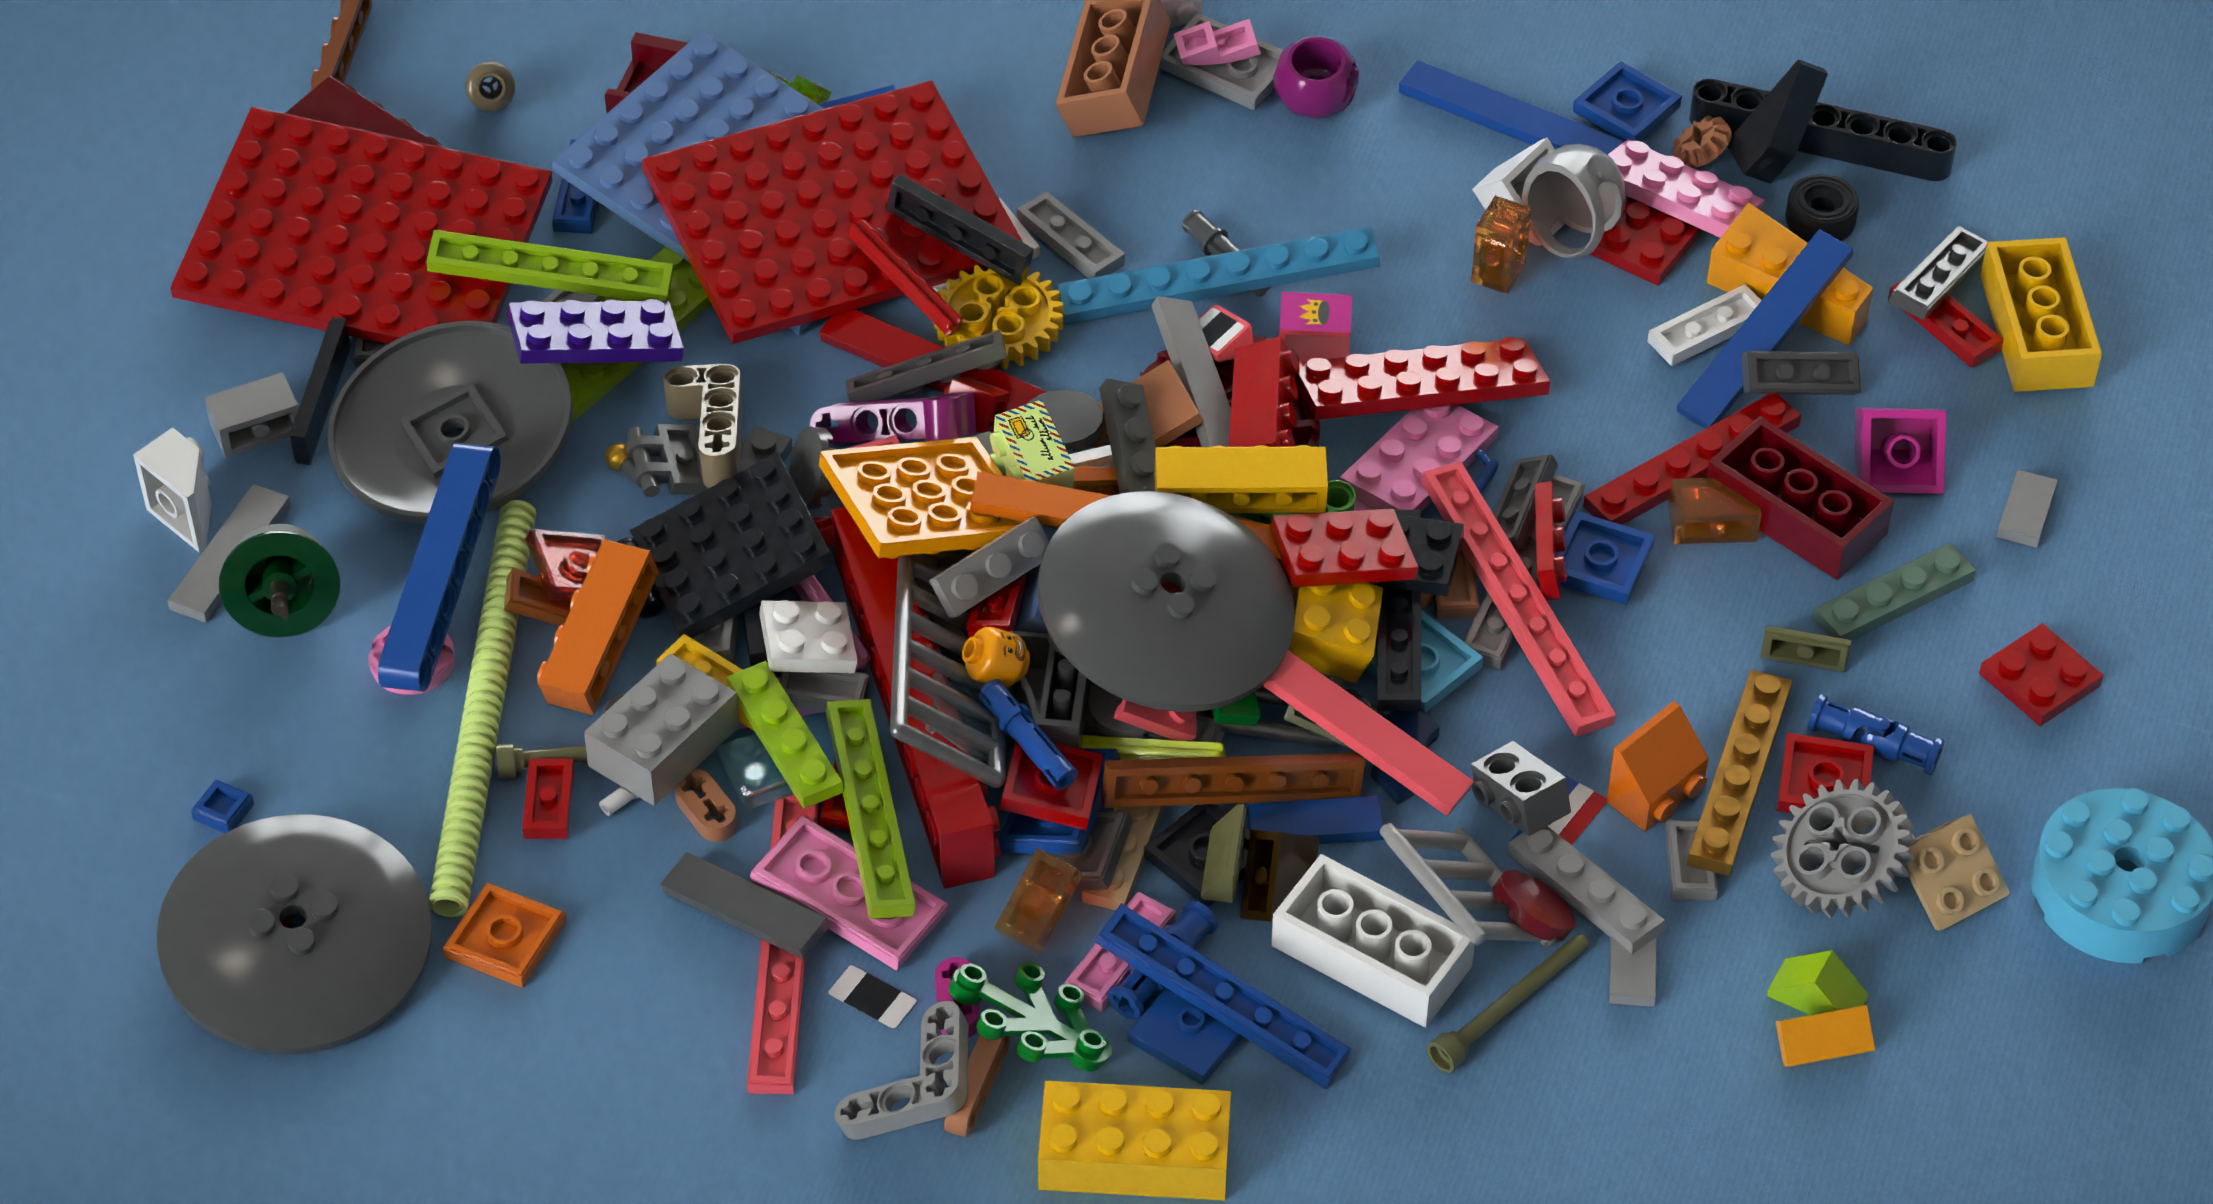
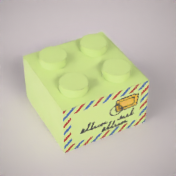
[989,399,1075,488]

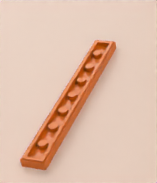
[970,471,1286,569]

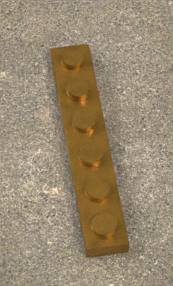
[1687,669,1793,876]

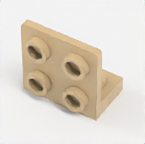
[1902,814,2010,931]

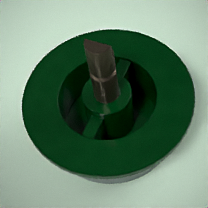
[219,524,340,637]

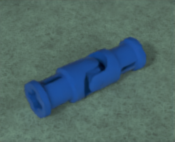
[1808,694,1945,775]
[1107,900,1218,1020]

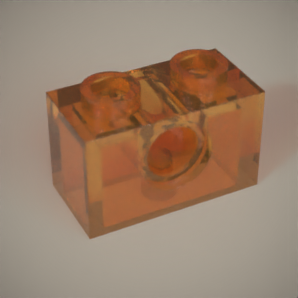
[1471,195,1532,295]
[994,848,1082,955]

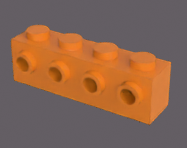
[537,539,659,716]

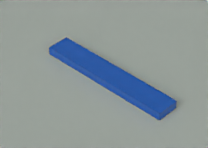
[1399,60,1623,155]
[1677,229,1853,429]
[1095,903,1351,1089]

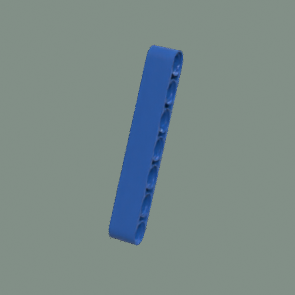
[378,443,501,692]

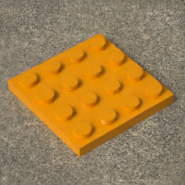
[819,437,1023,558]

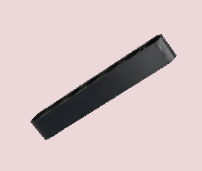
[1689,78,1957,181]

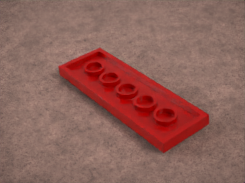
[1295,337,1551,420]

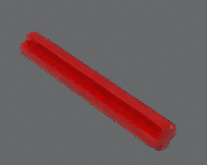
[848,220,963,336]

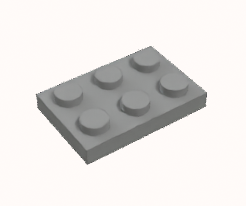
[1159,13,1283,111]

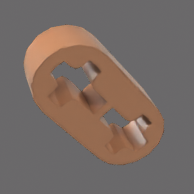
[674,769,737,842]

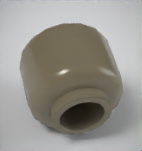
[465,60,515,112]

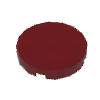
[1492,870,1576,942]

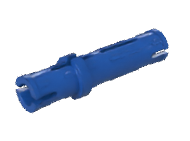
[978,679,1079,791]

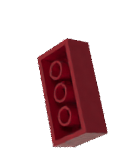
[1704,417,1894,581]

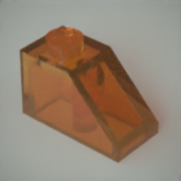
[1668,478,1762,544]

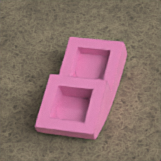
[1173,19,1261,65]

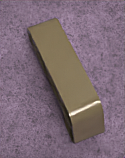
[663,364,744,488]

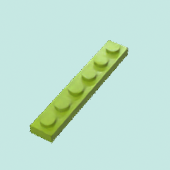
[427,230,673,301]
[826,699,916,919]

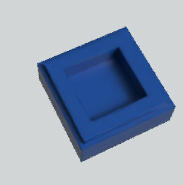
[191,779,254,833]

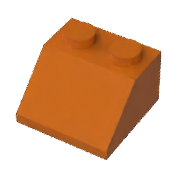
[1607,701,1709,832]

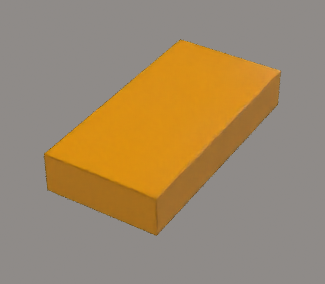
[1775,1005,1875,1067]

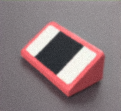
[1198,304,1253,362]

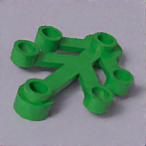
[948,962,1112,1072]

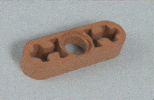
[944,1035,1012,1138]

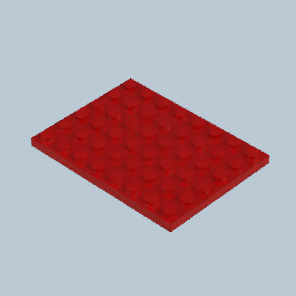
[642,80,1023,344]
[170,106,553,344]

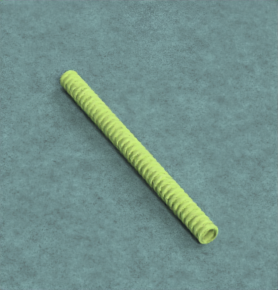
[429,500,537,917]

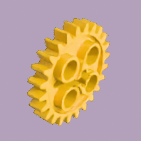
[934,265,1063,369]

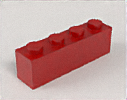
[1229,336,1300,447]

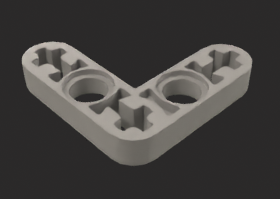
[834,1001,968,1140]

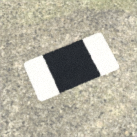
[828,965,917,1029]

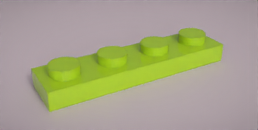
[726,661,843,809]

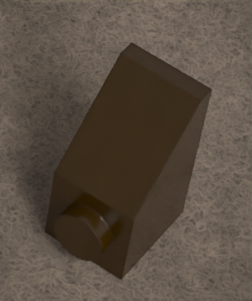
[1240,829,1319,922]

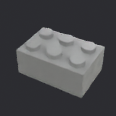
[584,653,740,806]

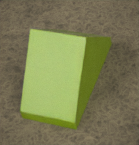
[1766,950,1869,1015]

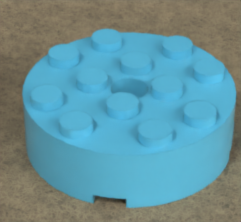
[2031,788,2213,964]

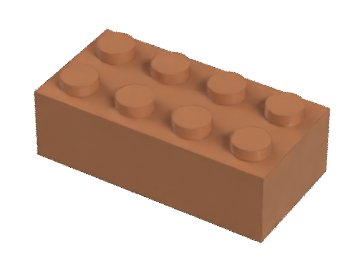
[1055,0,1171,138]

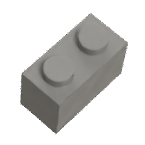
[204,372,299,458]

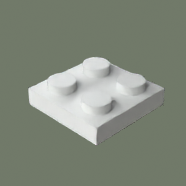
[759,600,858,673]

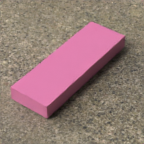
[1064,891,1176,1012]

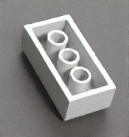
[1271,854,1475,1028]

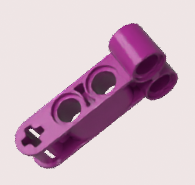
[810,392,977,444]

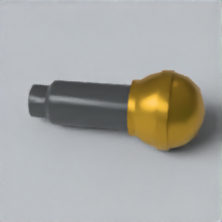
[605,443,641,488]

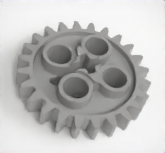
[1771,779,1916,918]

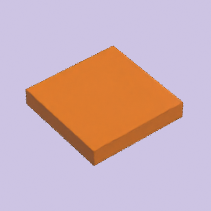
[442,882,567,988]

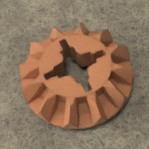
[1672,115,1732,168]

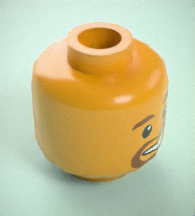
[962,627,1030,688]

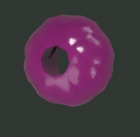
[1273,36,1359,119]

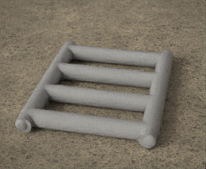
[1379,823,1557,948]

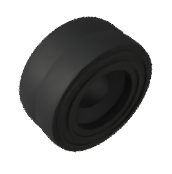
[1785,174,1859,243]

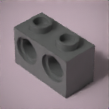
[1471,741,1571,836]

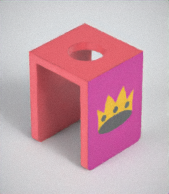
[1279,291,1352,362]

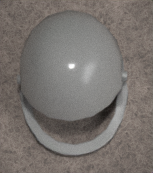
[1522,144,1626,259]

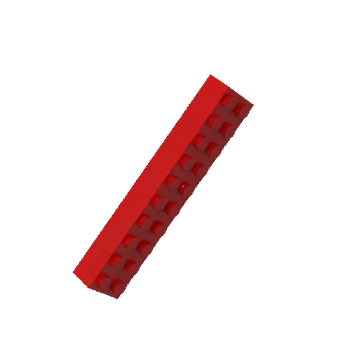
[831,507,1001,889]

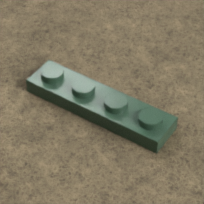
[1813,542,1976,640]

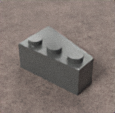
[1012,631,1091,749]

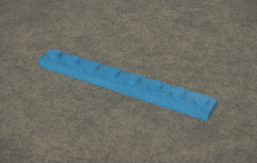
[1058,226,1380,325]

